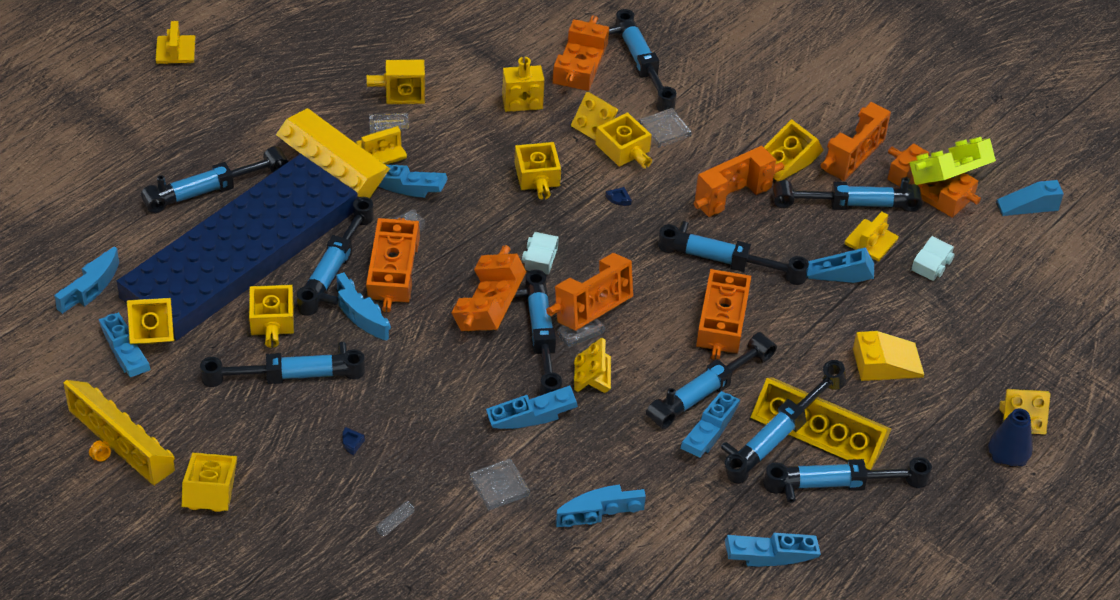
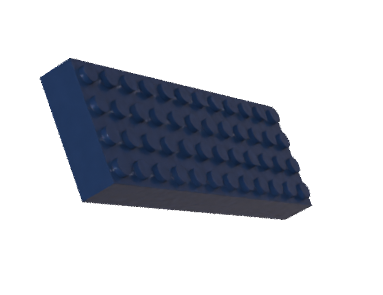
[117,154,358,341]

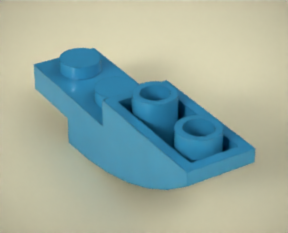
[378,165,448,198]
[54,246,119,314]
[336,272,391,340]
[98,312,151,377]
[486,386,578,429]
[680,391,740,458]
[556,485,646,527]
[725,533,821,567]

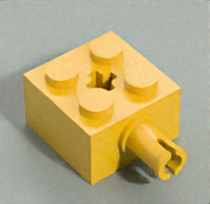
[502,57,544,112]
[367,60,425,104]
[595,112,652,169]
[514,142,561,200]
[249,285,294,348]

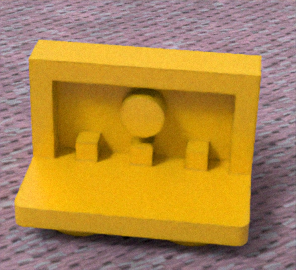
[156,21,195,64]
[571,92,618,141]
[356,126,407,165]
[844,211,899,261]
[574,338,611,393]
[999,389,1050,434]

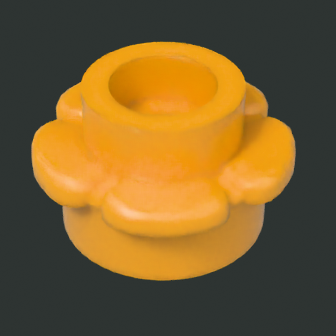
[89,440,111,462]

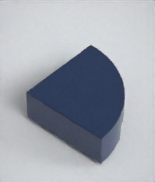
[605,187,632,206]
[343,427,365,455]

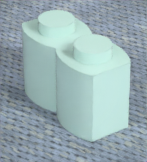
[522,232,559,274]
[911,236,955,281]

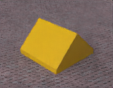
[127,298,174,344]

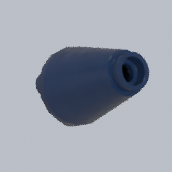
[988,408,1033,466]

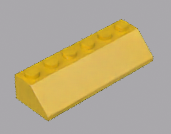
[276,108,390,198]
[750,377,891,470]
[63,380,175,486]

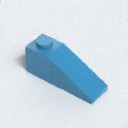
[996,180,1064,216]
[807,247,874,283]

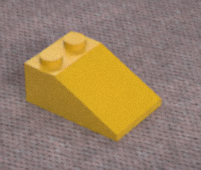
[764,119,824,182]
[853,331,924,381]
[182,453,237,512]

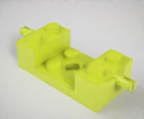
[909,137,996,185]

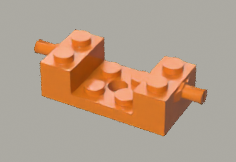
[553,15,609,91]
[820,102,891,181]
[887,143,981,218]
[694,146,784,217]
[366,218,420,312]
[451,245,526,331]
[546,253,633,331]
[696,269,751,360]

